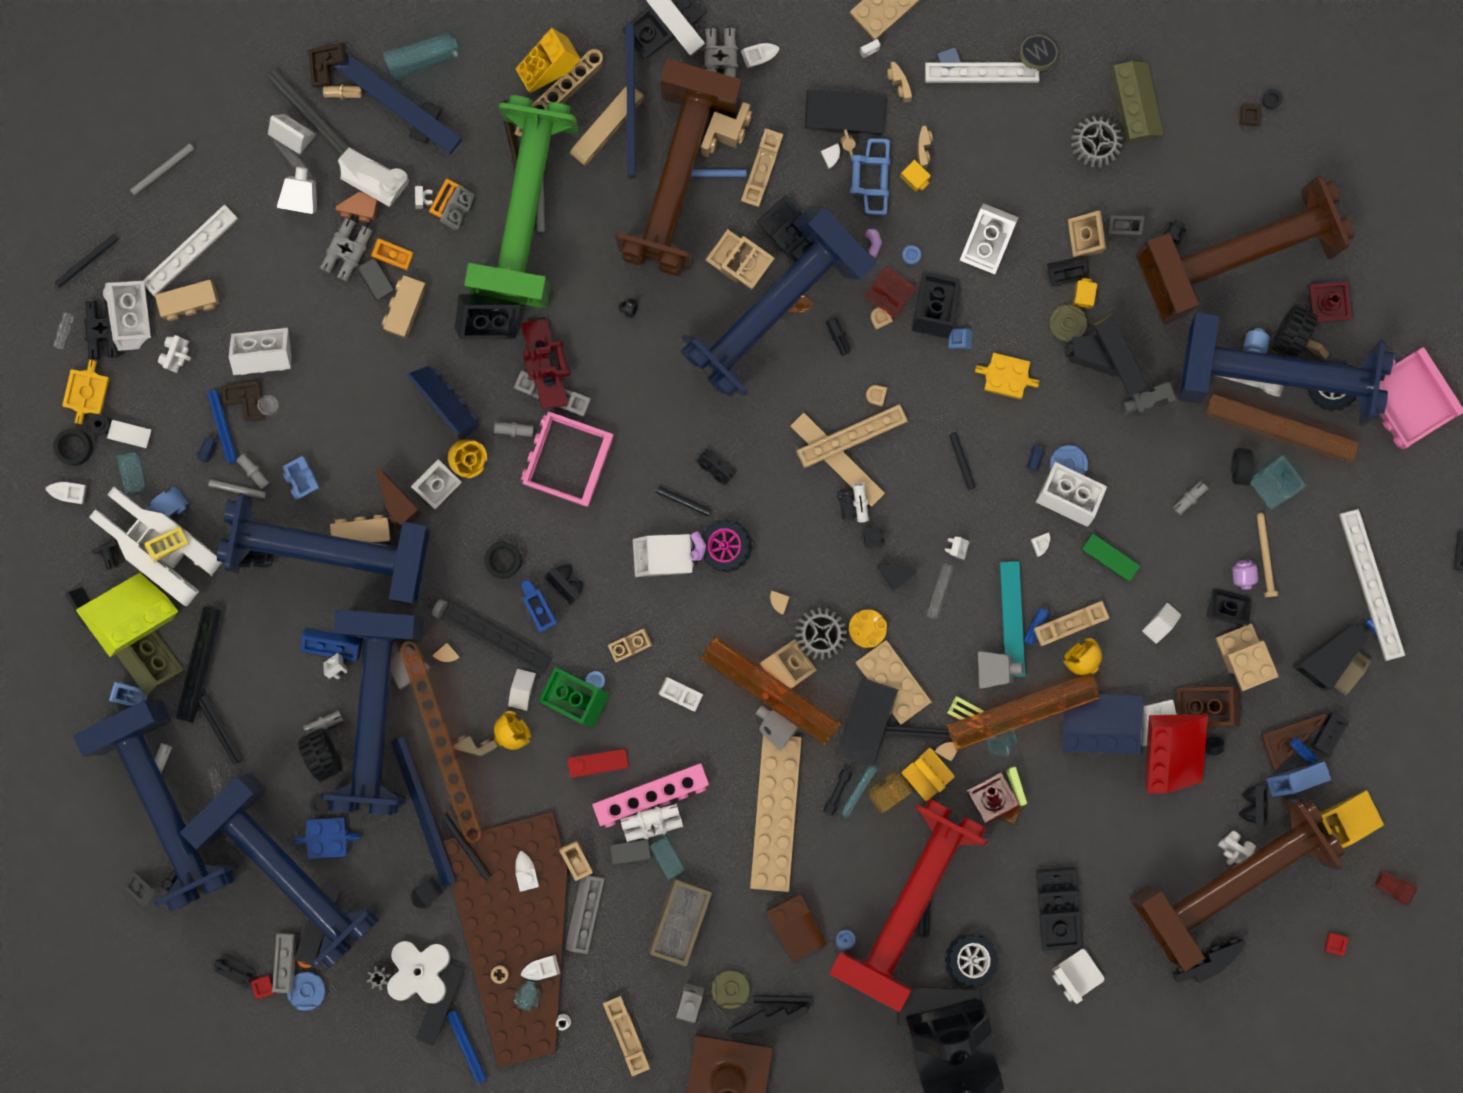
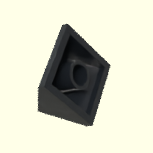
[1206,588,1251,626]

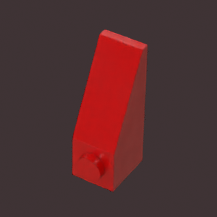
[567,749,629,778]

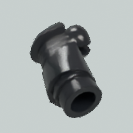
[837,489,856,520]

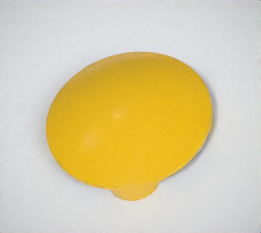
[849,609,887,648]

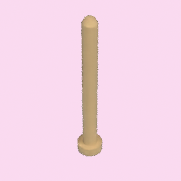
[1257,513,1278,598]

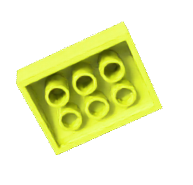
[76,573,178,657]

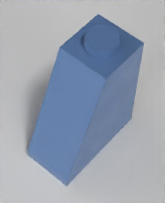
[1266,761,1331,797]

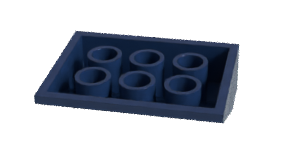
[406,366,479,440]
[1062,693,1144,754]

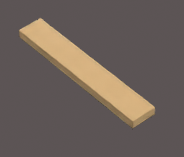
[796,404,908,469]
[790,413,885,507]

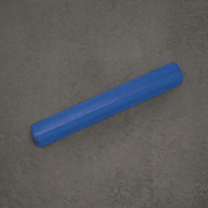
[207,390,237,464]
[447,1010,487,1083]

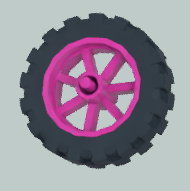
[701,520,753,572]

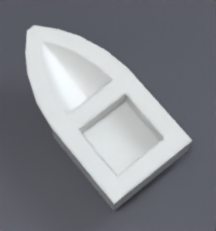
[741,43,780,69]
[46,482,87,505]
[515,851,539,892]
[521,955,560,980]

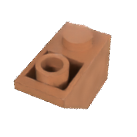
[335,192,380,223]

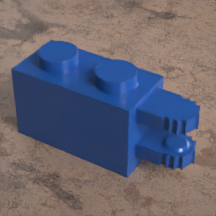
[521,580,558,633]

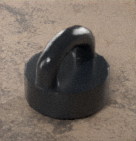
[618,298,638,318]
[1205,736,1224,756]

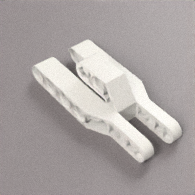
[89,487,222,607]

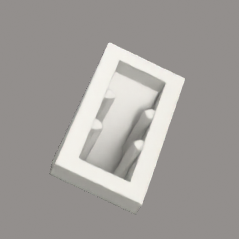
[1142,603,1181,644]
[508,669,536,711]

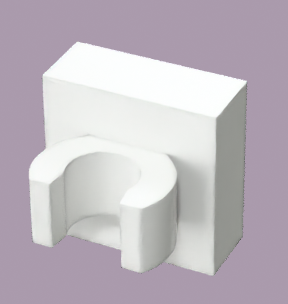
[415,186,433,209]
[945,536,970,560]
[324,653,347,679]

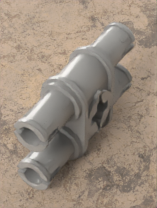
[703,28,739,78]
[319,217,373,282]

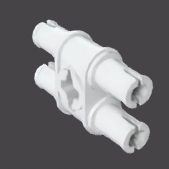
[620,803,683,842]

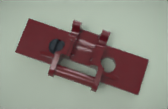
[521,319,571,409]

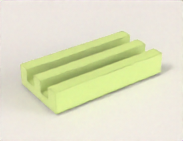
[947,696,990,731]
[1006,767,1027,806]

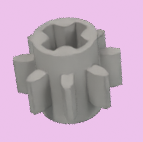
[366,966,391,990]

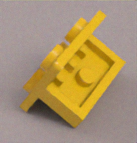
[902,748,955,801]

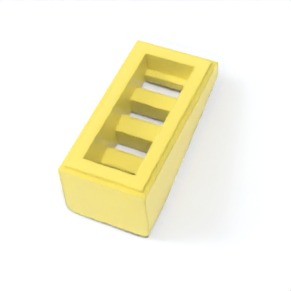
[144,526,189,562]

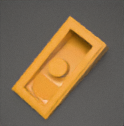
[370,238,414,270]

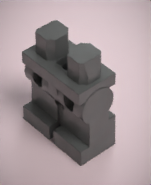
[1121,382,1176,416]

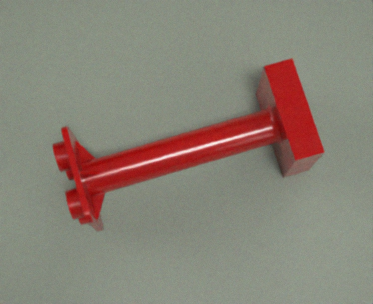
[829,799,989,1012]

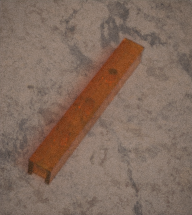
[1205,394,1359,462]
[700,636,841,746]
[946,673,1099,750]

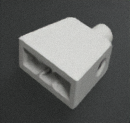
[277,167,317,214]

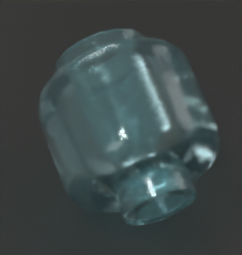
[514,981,541,1011]

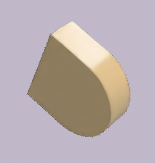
[871,307,893,330]
[866,385,887,407]

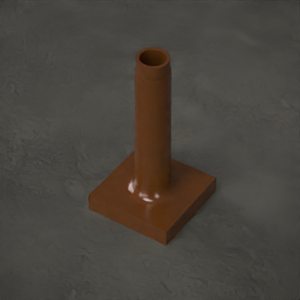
[686,1034,773,1093]

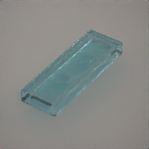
[841,765,877,818]

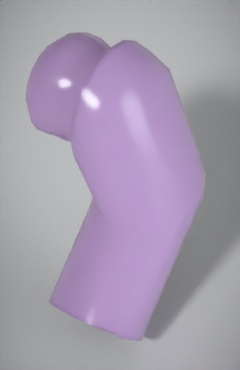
[865,229,882,258]
[690,532,706,561]

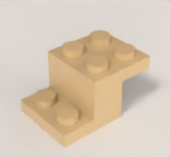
[701,102,752,158]
[706,229,775,290]
[1215,623,1279,691]

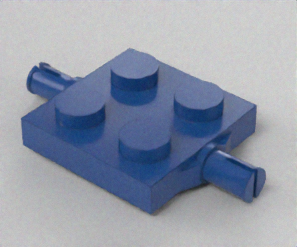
[293,818,360,859]

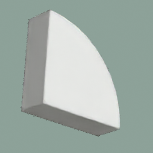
[821,143,840,169]
[1030,532,1050,557]

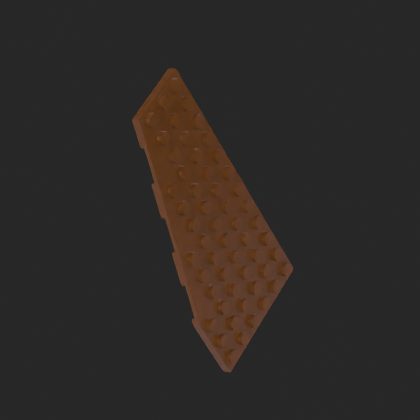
[442,812,568,1068]

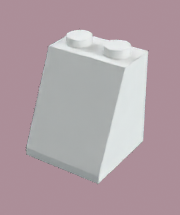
[633,534,694,577]

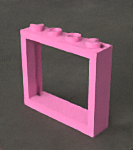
[521,411,614,508]

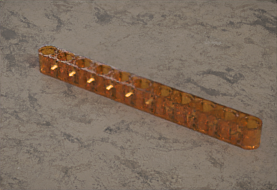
[400,641,482,843]

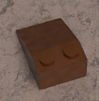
[375,468,422,527]
[1177,687,1240,727]
[766,893,827,962]

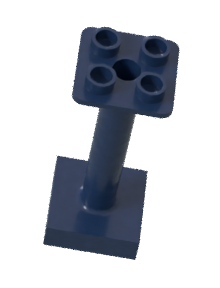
[680,207,878,397]
[1179,313,1394,426]
[217,493,431,605]
[321,610,424,815]
[73,700,239,912]
[180,773,379,969]

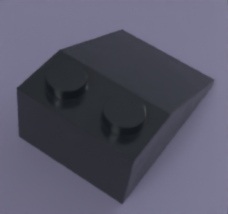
[911,272,960,339]
[454,294,520,339]

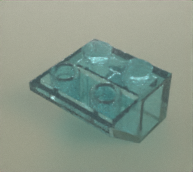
[1251,455,1306,510]

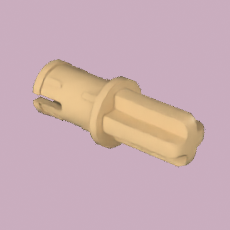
[323,84,362,100]

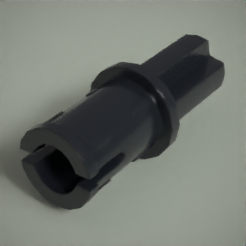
[826,318,851,356]

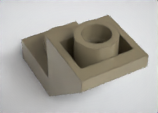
[1334,651,1371,696]
[453,734,499,756]

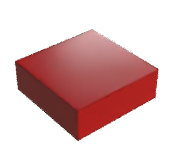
[1324,932,1349,956]
[251,975,275,999]

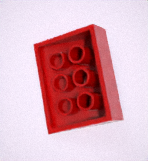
[1144,714,1208,794]

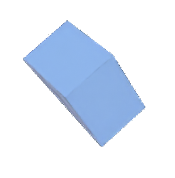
[109,682,148,706]

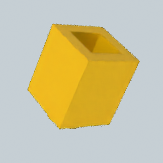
[900,160,931,192]
[1072,278,1097,309]

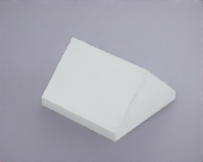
[268,114,316,154]
[411,459,462,509]

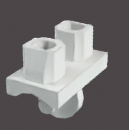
[158,335,191,373]
[1218,831,1256,865]

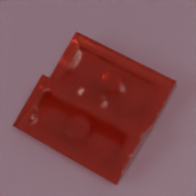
[863,266,916,319]

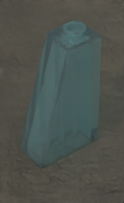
[383,33,459,80]

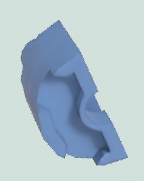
[282,456,320,500]
[145,486,190,518]

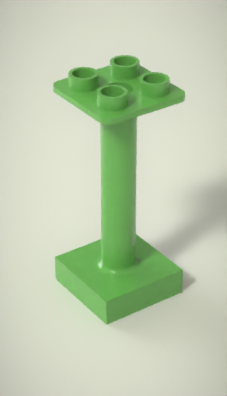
[464,95,580,309]

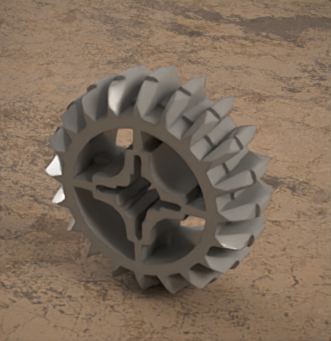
[1071,116,1123,168]
[795,608,847,660]

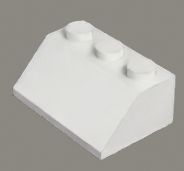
[229,328,292,375]
[1036,462,1107,527]

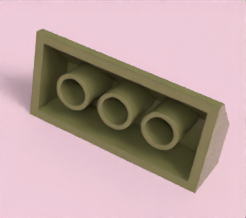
[1110,61,1164,144]
[116,631,184,696]

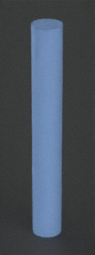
[691,169,746,177]

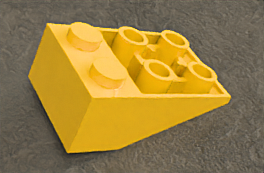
[516,28,581,93]
[1319,790,1384,848]

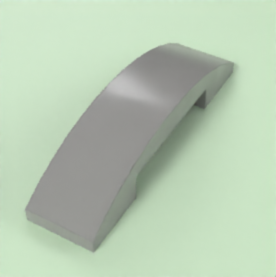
[514,371,591,417]

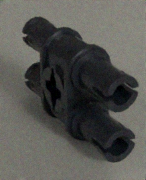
[84,300,120,359]

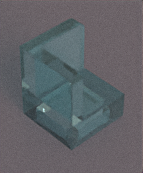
[986,725,1017,756]

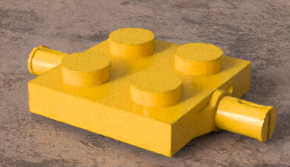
[974,353,1040,399]
[62,360,110,425]

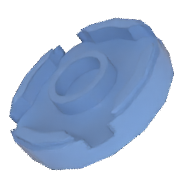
[1049,445,1088,475]
[287,971,326,1011]

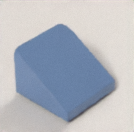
[948,328,972,349]

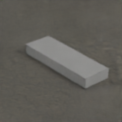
[272,933,297,993]

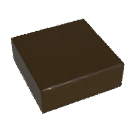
[1239,105,1261,126]

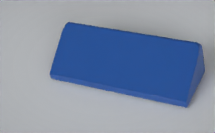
[301,628,361,661]

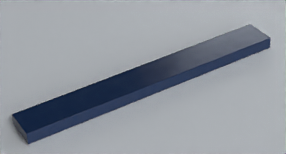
[626,23,636,179]
[333,53,462,155]
[391,736,456,887]

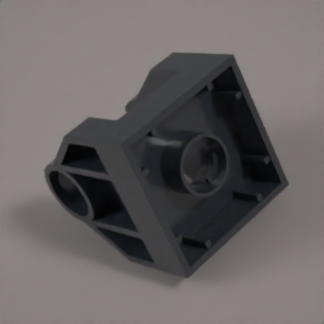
[906,999,1004,1093]

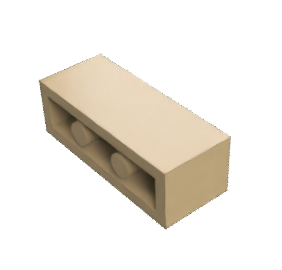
[382,275,427,339]
[155,280,220,321]
[330,515,392,543]

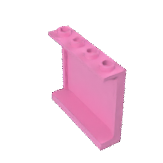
[1379,347,1463,450]

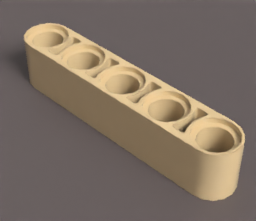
[532,49,604,110]
[570,86,645,166]

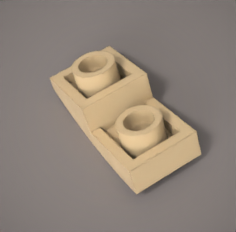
[887,62,912,103]
[917,126,933,168]
[608,628,653,662]

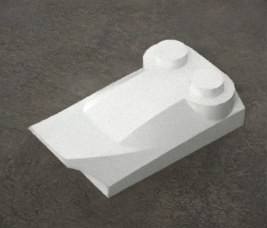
[338,148,409,207]
[103,281,151,351]

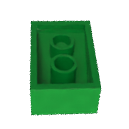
[539,667,610,728]

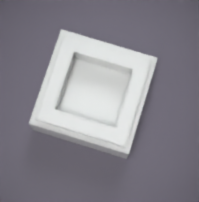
[860,39,881,58]

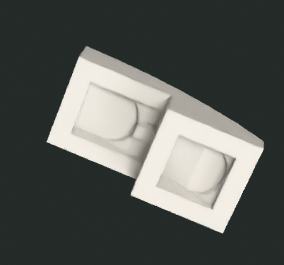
[107,420,151,448]
[658,677,703,712]

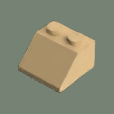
[760,639,817,695]

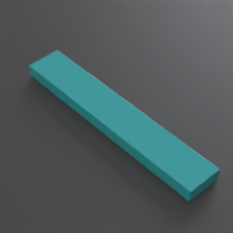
[999,561,1025,677]

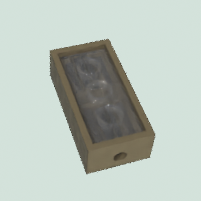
[648,878,712,966]

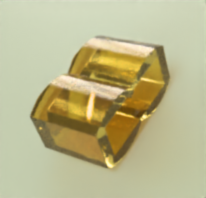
[867,772,913,814]

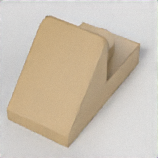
[559,840,593,881]

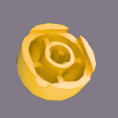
[448,439,487,478]
[1063,638,1102,675]
[494,711,531,750]

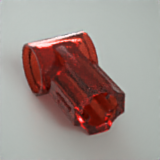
[1375,872,1418,906]

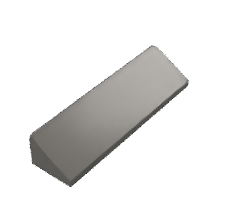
[565,875,605,954]

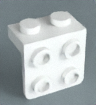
[1052,949,1104,1004]

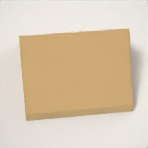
[1068,211,1106,257]

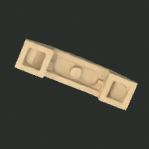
[741,128,783,207]
[1034,601,1109,646]
[603,996,650,1076]

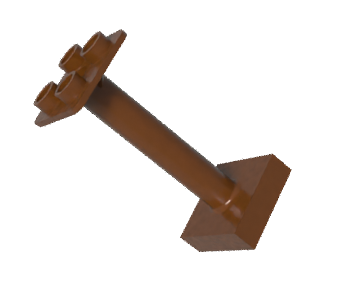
[615,59,742,276]
[1136,175,1354,325]
[1129,798,1345,972]

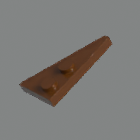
[1261,713,1327,770]

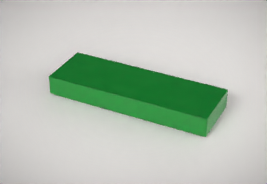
[1081,533,1140,582]

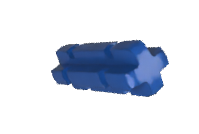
[1290,737,1318,764]

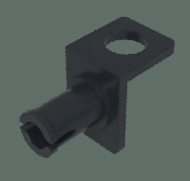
[91,535,120,570]

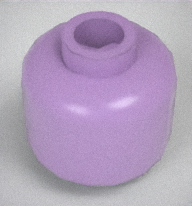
[1232,560,1258,589]

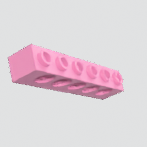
[592,763,709,828]

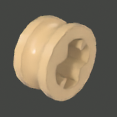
[491,965,509,984]

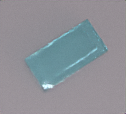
[117,452,146,494]
[650,836,685,880]

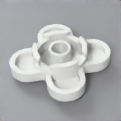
[387,941,450,1004]

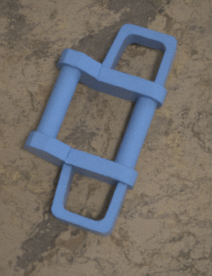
[850,138,891,216]

